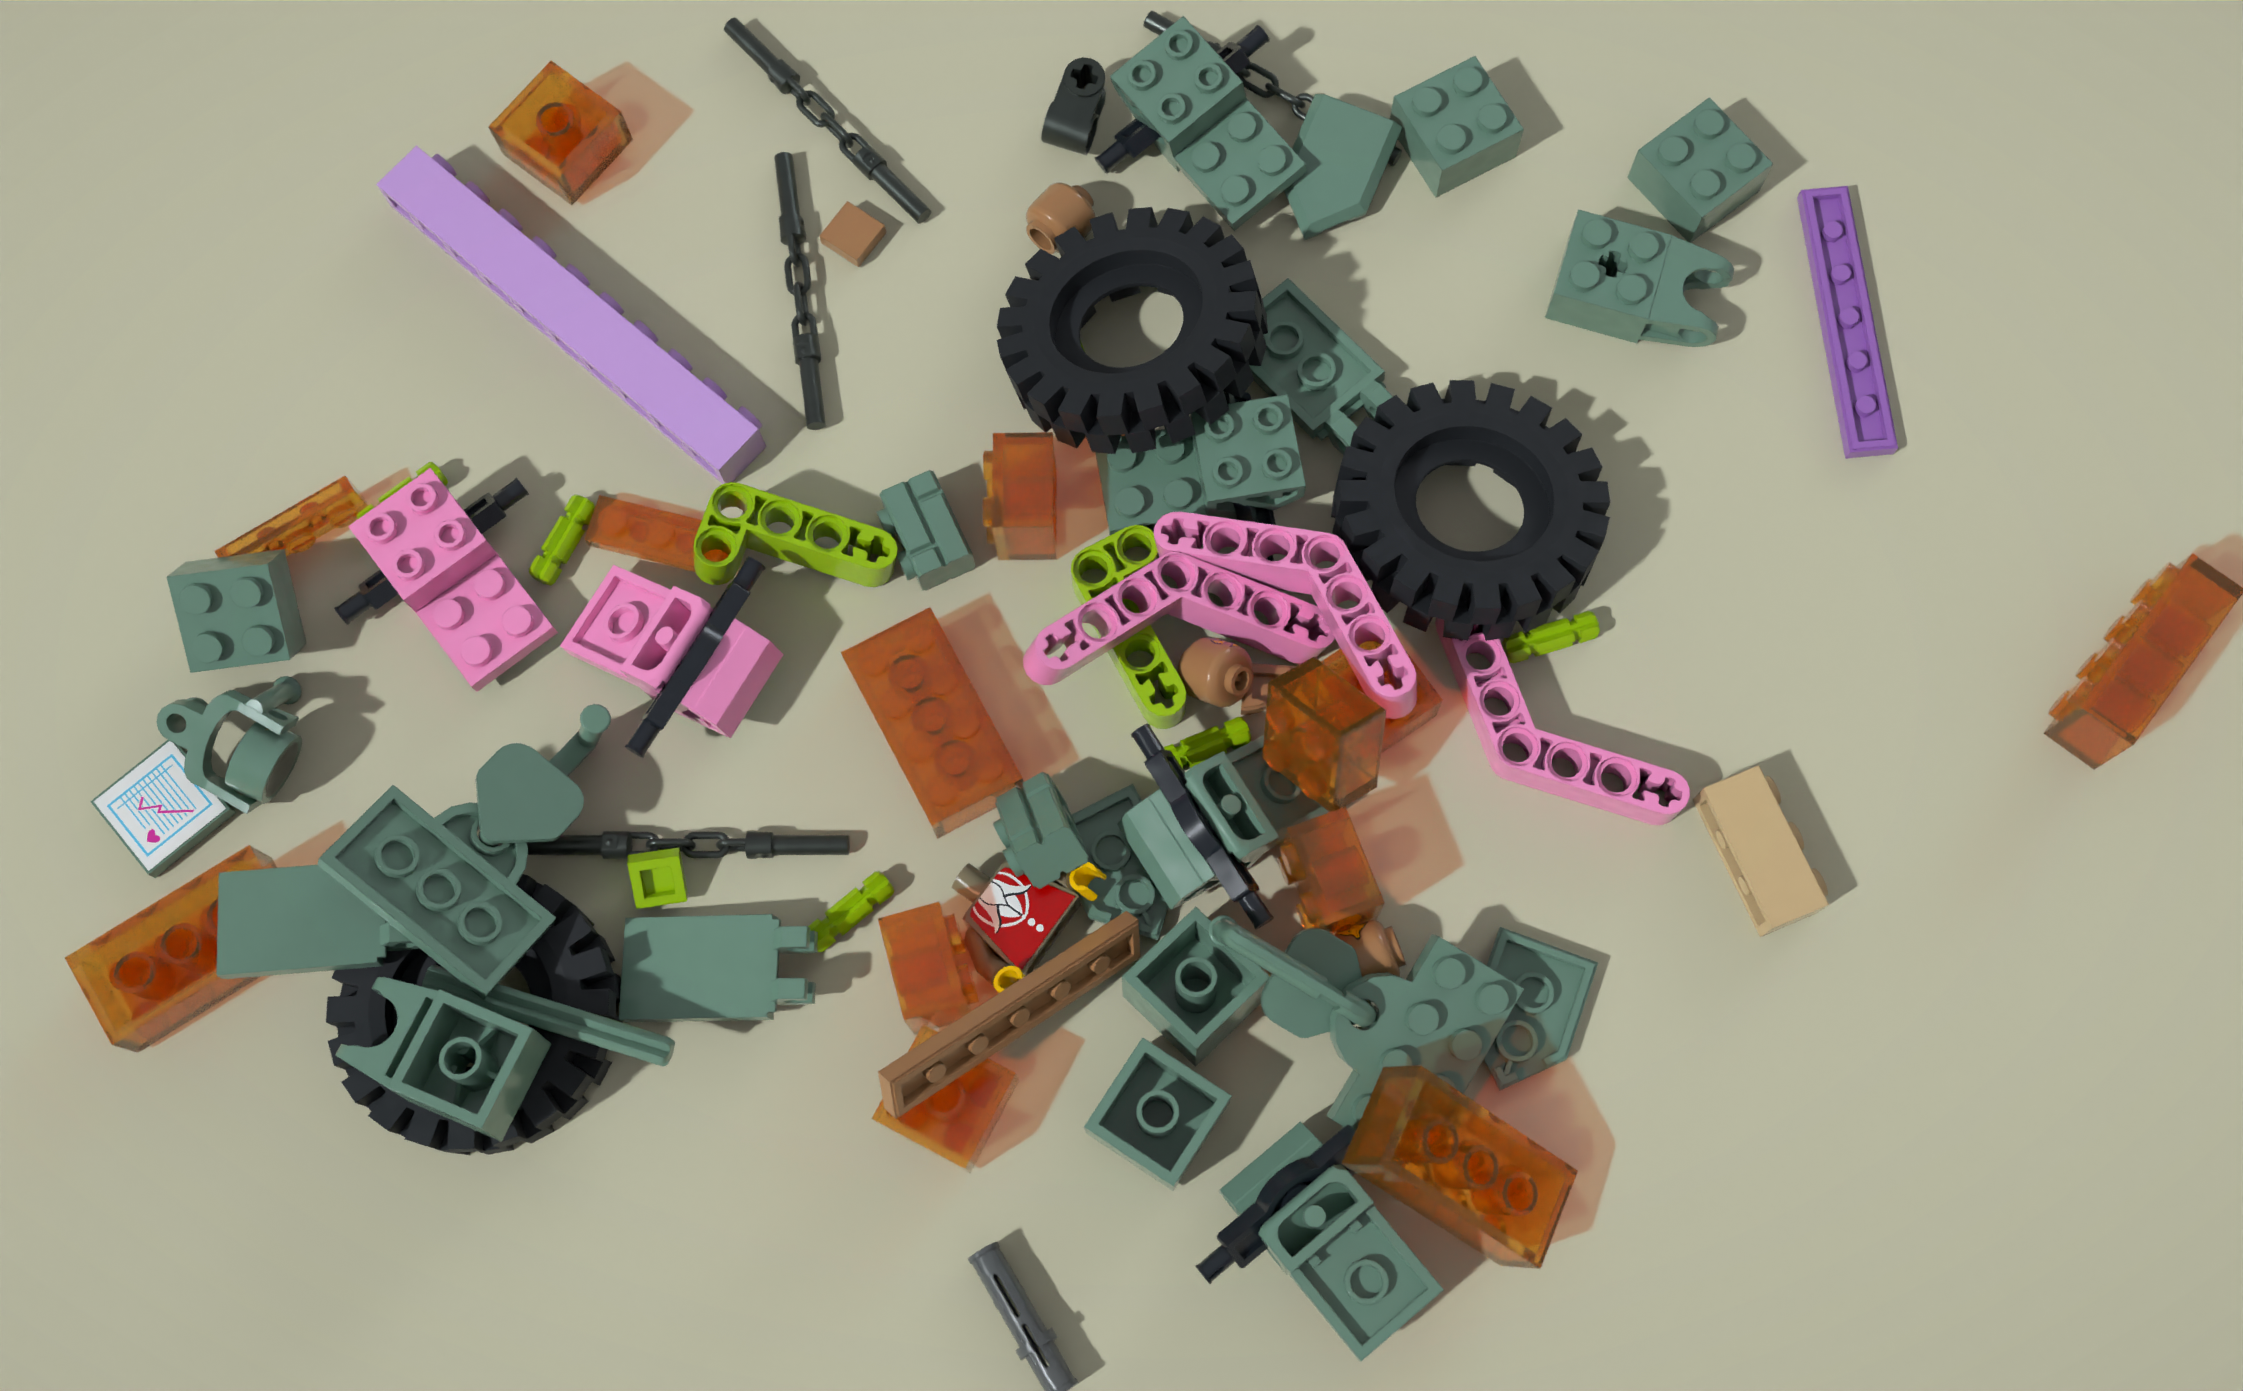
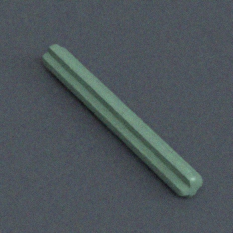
[422,965,675,1066]

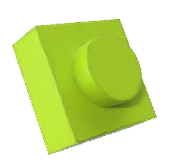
[627,847,688,909]

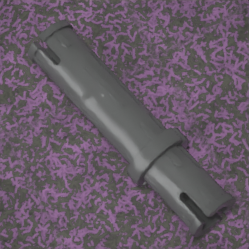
[968,1242,1079,1391]

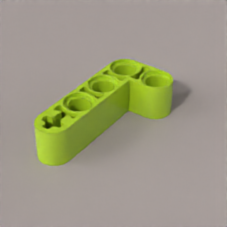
[693,482,898,587]
[1071,525,1186,729]

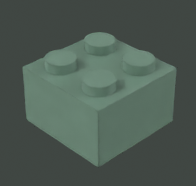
[1390,56,1524,198]
[1627,97,1773,243]
[167,549,306,673]
[1122,907,1270,1067]
[1084,1037,1232,1191]

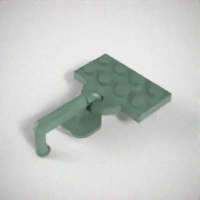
[317,704,611,1000]
[1208,915,1524,1171]

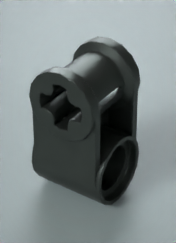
[1041,57,1106,155]

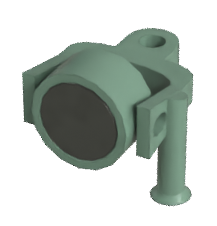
[156,676,302,814]

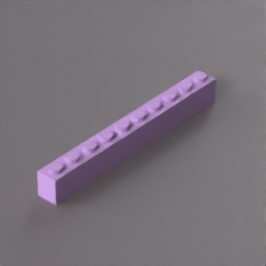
[376,145,766,484]

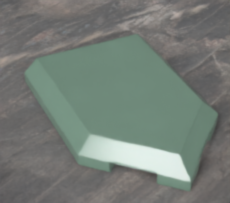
[1284,94,1402,240]
[1072,784,1169,940]
[1484,927,1598,1091]

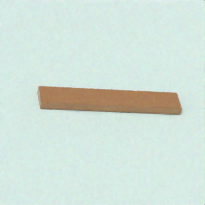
[878,911,1141,1119]

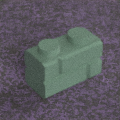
[876,470,976,591]
[993,772,1089,889]

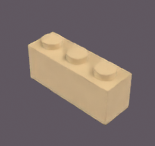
[1693,765,1829,937]

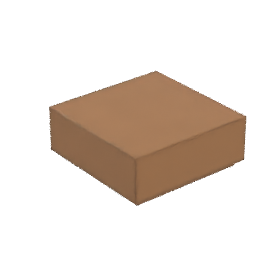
[819,201,887,267]

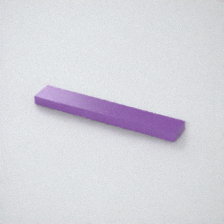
[1797,186,1898,459]

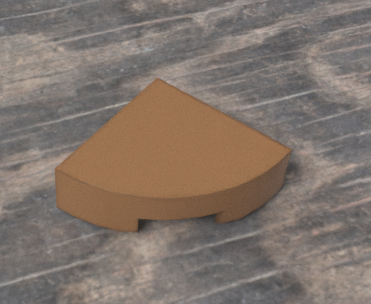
[1241,663,1294,715]

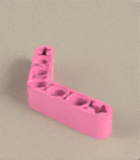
[1154,512,1417,719]
[1023,552,1335,685]
[1435,618,1690,826]

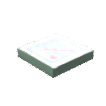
[90,740,236,878]

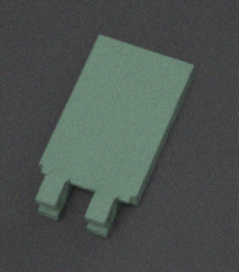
[1250,278,1393,455]
[216,865,420,979]
[619,914,818,1022]

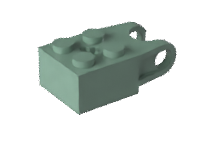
[1545,209,1734,347]
[335,977,551,1142]

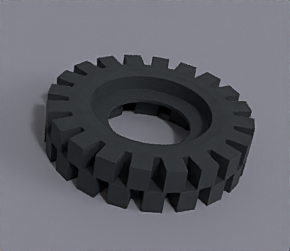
[997,207,1268,454]
[1331,380,1610,641]
[326,874,623,1155]

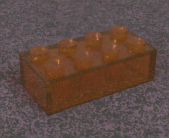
[2043,553,2243,770]
[841,607,1024,839]
[65,845,277,1053]
[1342,1065,1578,1269]

